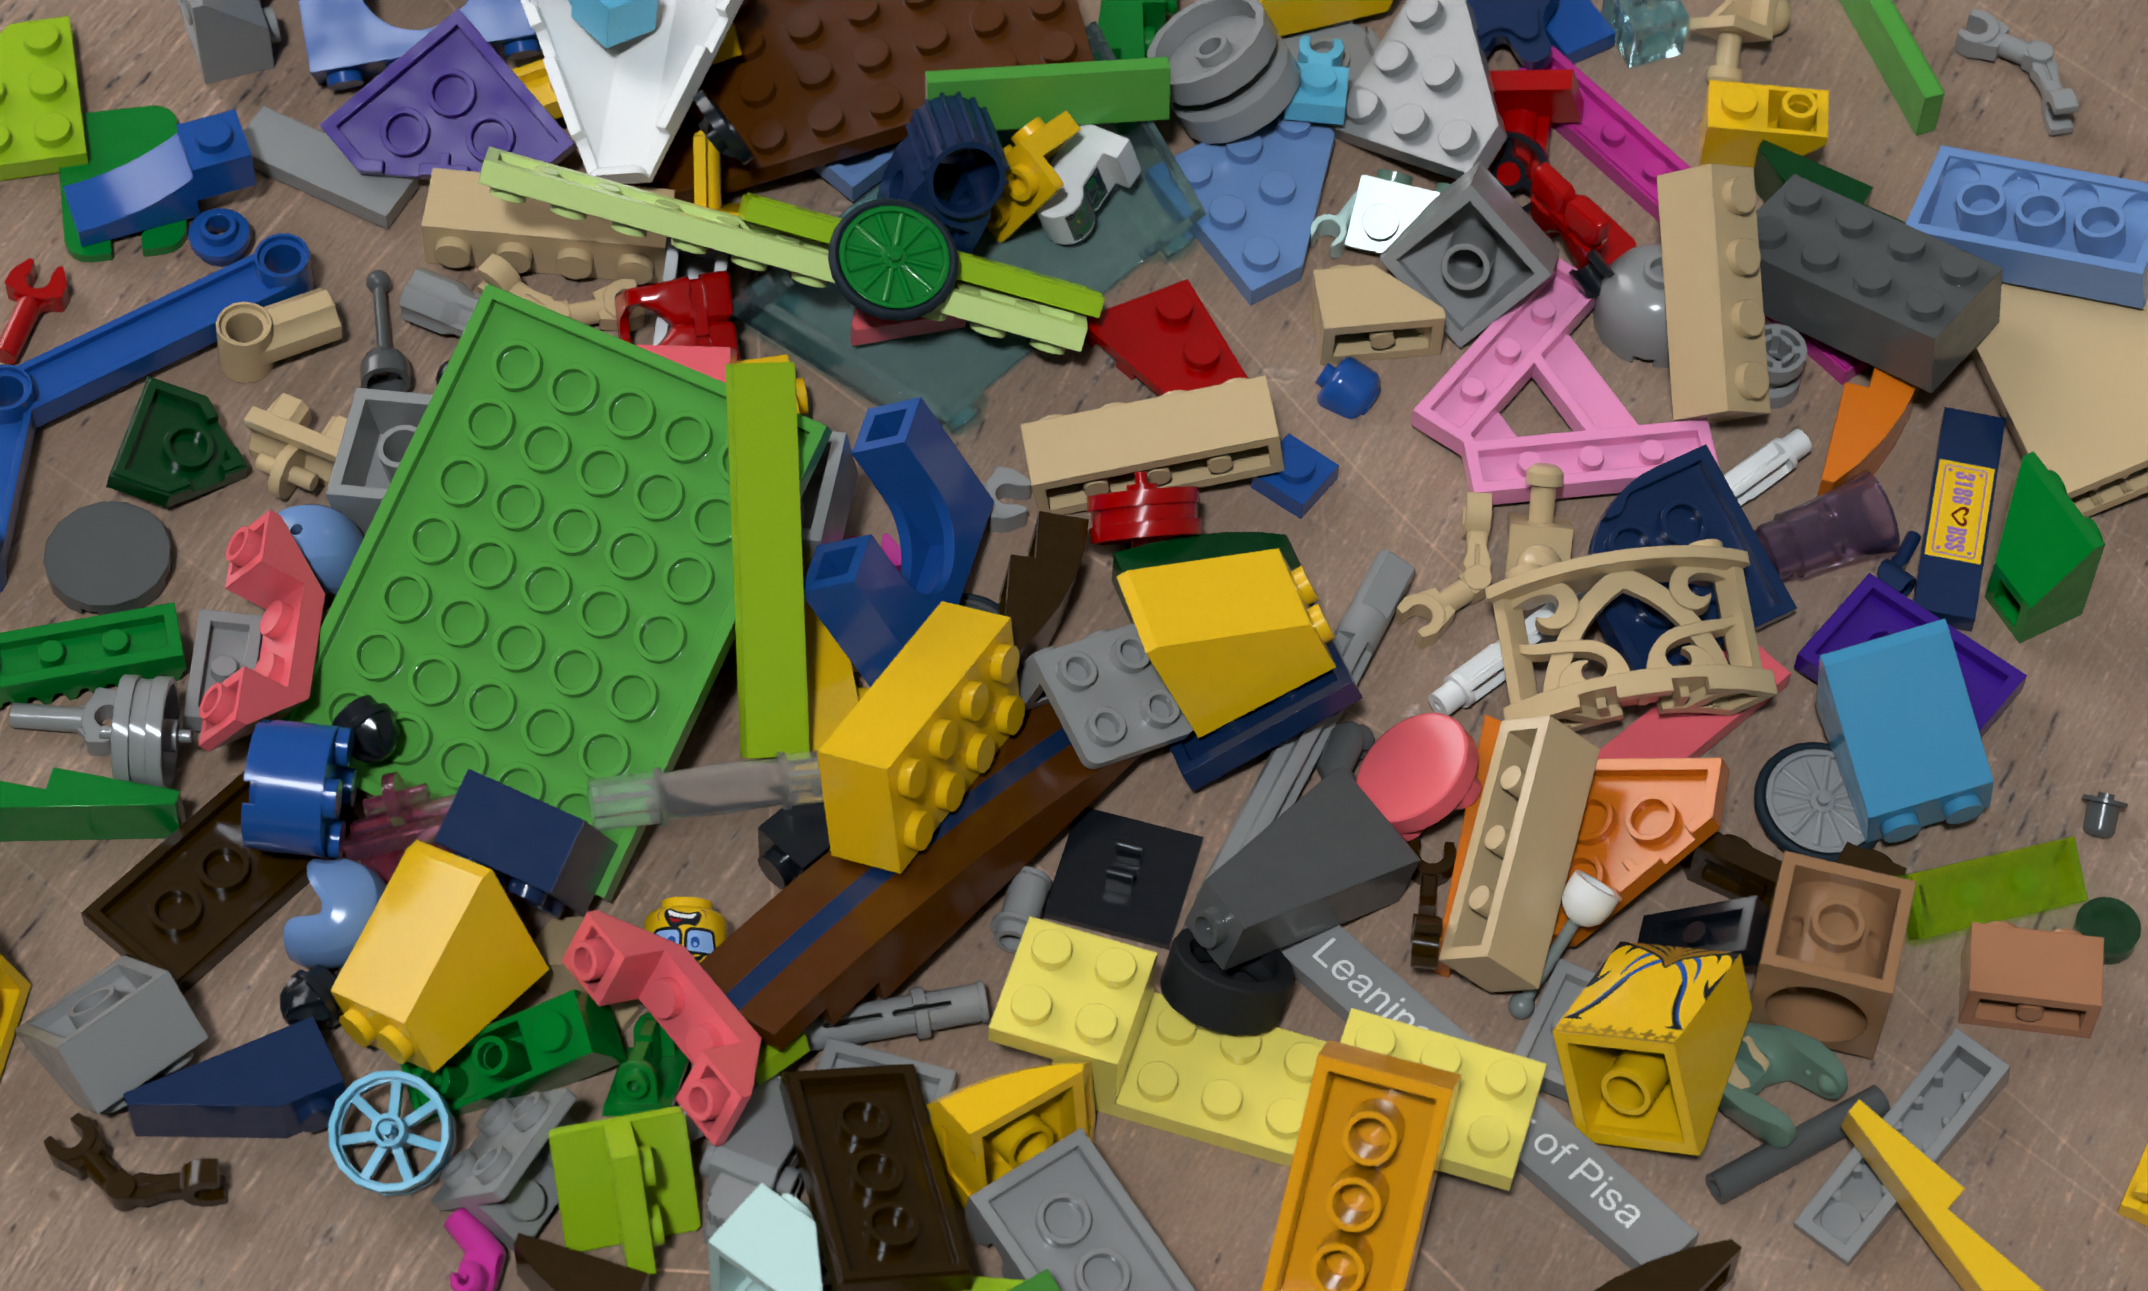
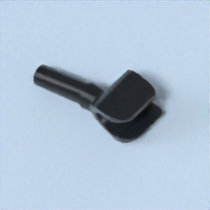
[1569,249,1615,298]

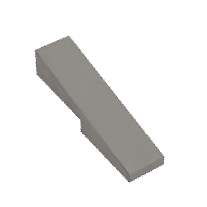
[1793,1028,2010,1267]

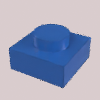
[1251,434,1339,519]

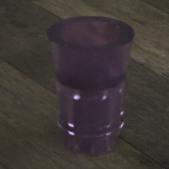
[1755,470,1900,581]

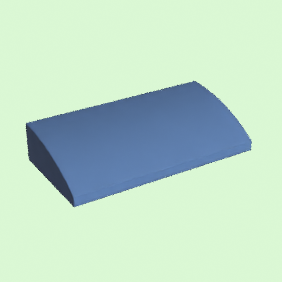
[1905,145,2148,309]

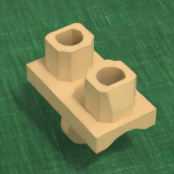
[243,393,348,499]

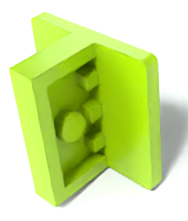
[548,1106,701,1275]

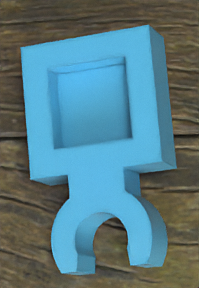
[1284,35,1349,125]

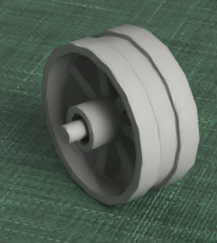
[99,674,193,789]

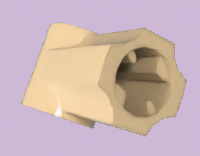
[216,287,342,383]

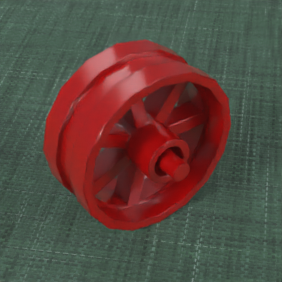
[1086,471,1203,548]

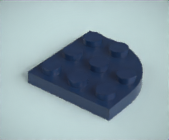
[1588,444,1797,671]

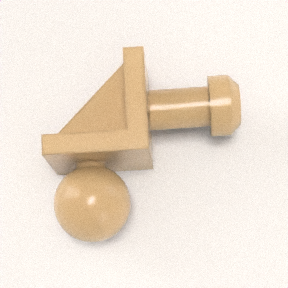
[1689,0,1792,83]
[1504,463,1573,580]

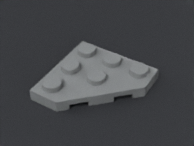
[1328,0,1507,179]

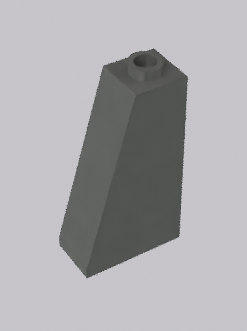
[1184,767,1421,971]

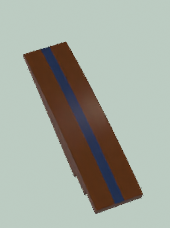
[699,703,1143,1052]

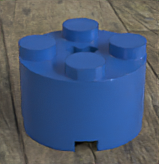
[241,720,358,859]

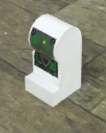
[1036,124,1142,245]

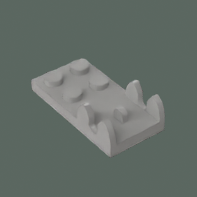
[965,1127,1195,1291]

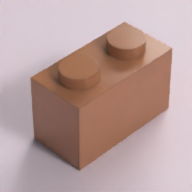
[1958,921,2104,1039]

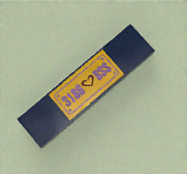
[1912,407,2006,631]

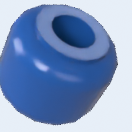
[1315,356,1381,419]

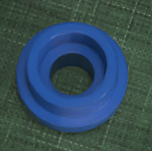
[188,208,250,267]

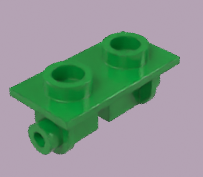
[602,1012,689,1117]

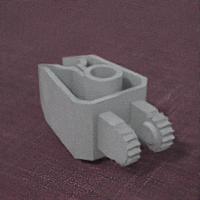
[700,1077,803,1245]

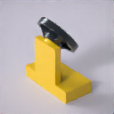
[693,89,755,216]

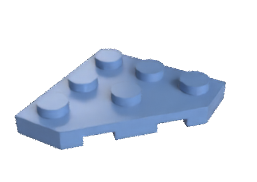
[1151,109,1335,306]

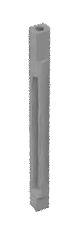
[1181,550,1416,930]

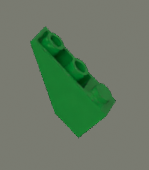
[400,989,627,1126]

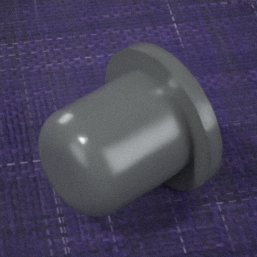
[2082,792,2128,839]

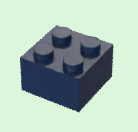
[434,769,618,919]

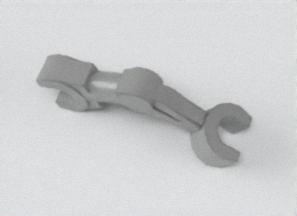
[1954,9,2079,136]

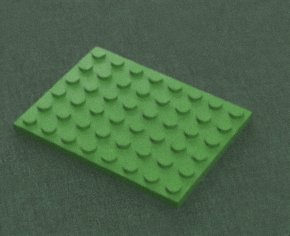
[280,283,832,902]

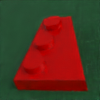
[1085,279,1249,396]

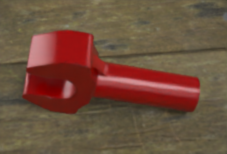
[0,258,70,365]

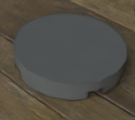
[43,501,173,615]

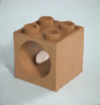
[1748,851,1916,1059]

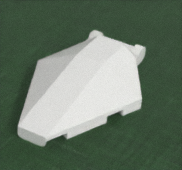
[521,0,743,184]

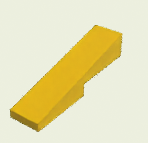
[1840,1099,2044,1291]

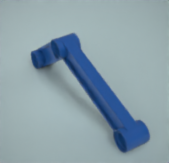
[0,233,315,593]

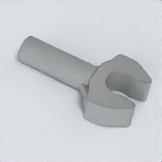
[982,467,1031,533]
[10,687,116,756]

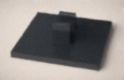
[1043,807,1203,950]

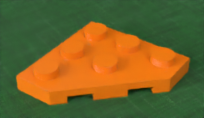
[1550,758,1730,946]

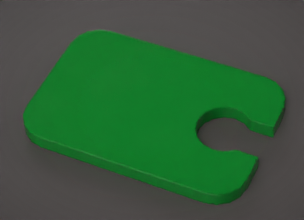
[59,105,188,263]

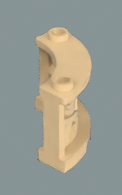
[1485,539,1778,732]

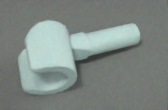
[1310,191,1357,258]

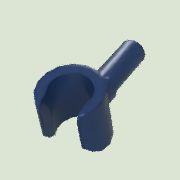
[1877,531,1921,597]

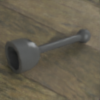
[360,270,411,392]

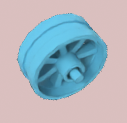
[328,1070,456,1197]

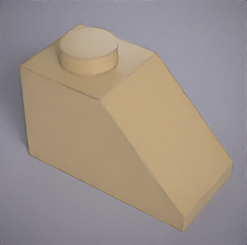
[1309,265,1446,365]

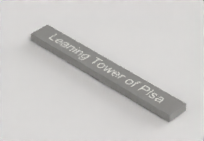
[1279,925,1699,1269]

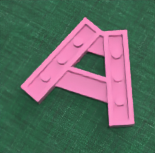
[1411,258,1719,505]

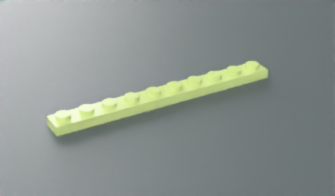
[478,146,1088,355]

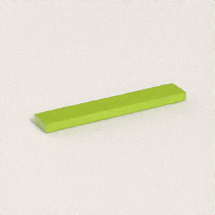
[738,192,1105,318]
[725,362,810,759]

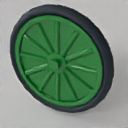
[828,198,959,321]

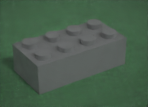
[1757,174,2003,393]

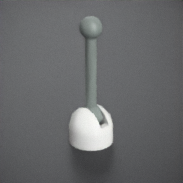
[1508,870,1621,1019]

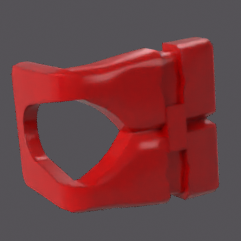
[1531,162,1636,269]
[615,270,740,361]

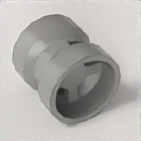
[1764,323,1808,409]

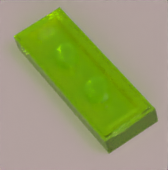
[1896,836,2088,940]

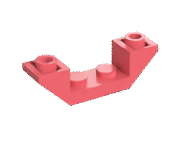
[198,510,325,752]
[561,910,761,1146]

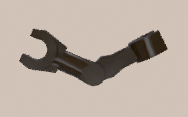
[1409,838,1457,970]
[43,1113,226,1211]

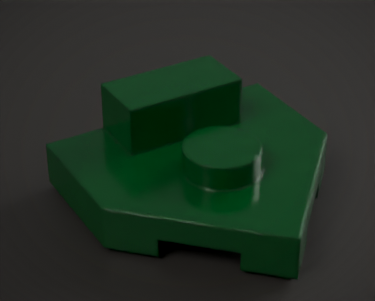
[106,376,248,508]

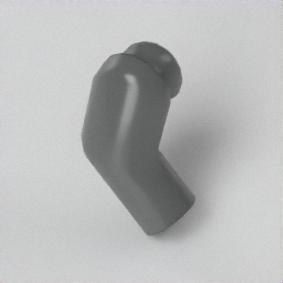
[1317,721,1375,782]

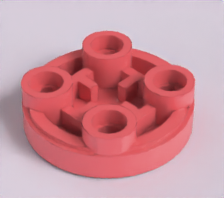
[1356,713,1481,841]

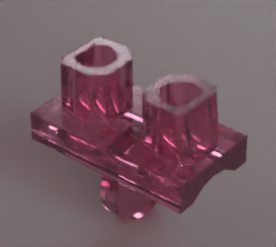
[343,771,456,884]

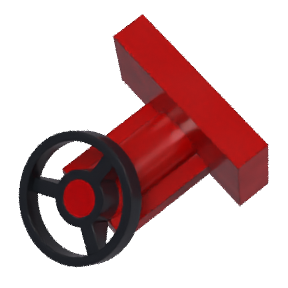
[1488,69,1584,212]

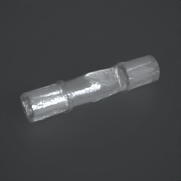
[587,750,824,831]

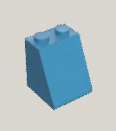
[1816,619,1994,843]

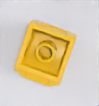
[926,1061,1095,1209]

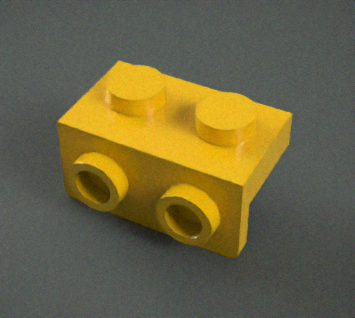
[986,110,1081,242]

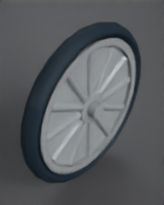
[1754,742,1879,862]

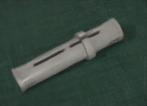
[803,980,989,1052]

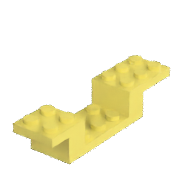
[988,916,1547,1191]

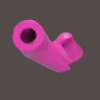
[444,1207,506,1291]

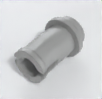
[990,866,1052,954]

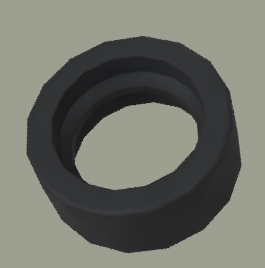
[1160,928,1294,1035]

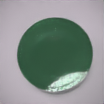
[2072,897,2141,965]

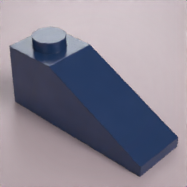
[123,1016,346,1138]

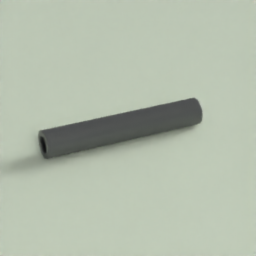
[1706,1085,1890,1204]

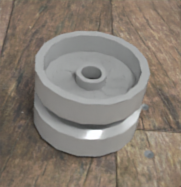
[1147,0,1300,144]

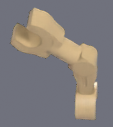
[477,253,645,332]
[1394,492,1492,649]

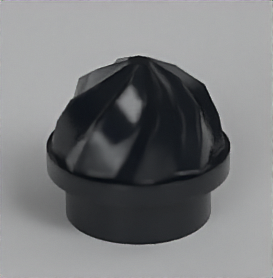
[332,695,400,764]
[280,964,343,1031]

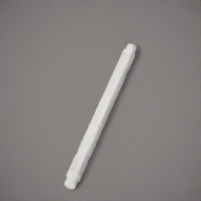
[1428,429,1812,716]

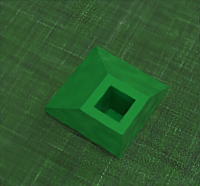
[1985,451,2105,644]

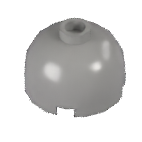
[1593,244,1670,368]

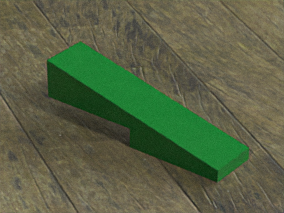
[0,767,186,842]

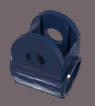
[876,91,1010,254]

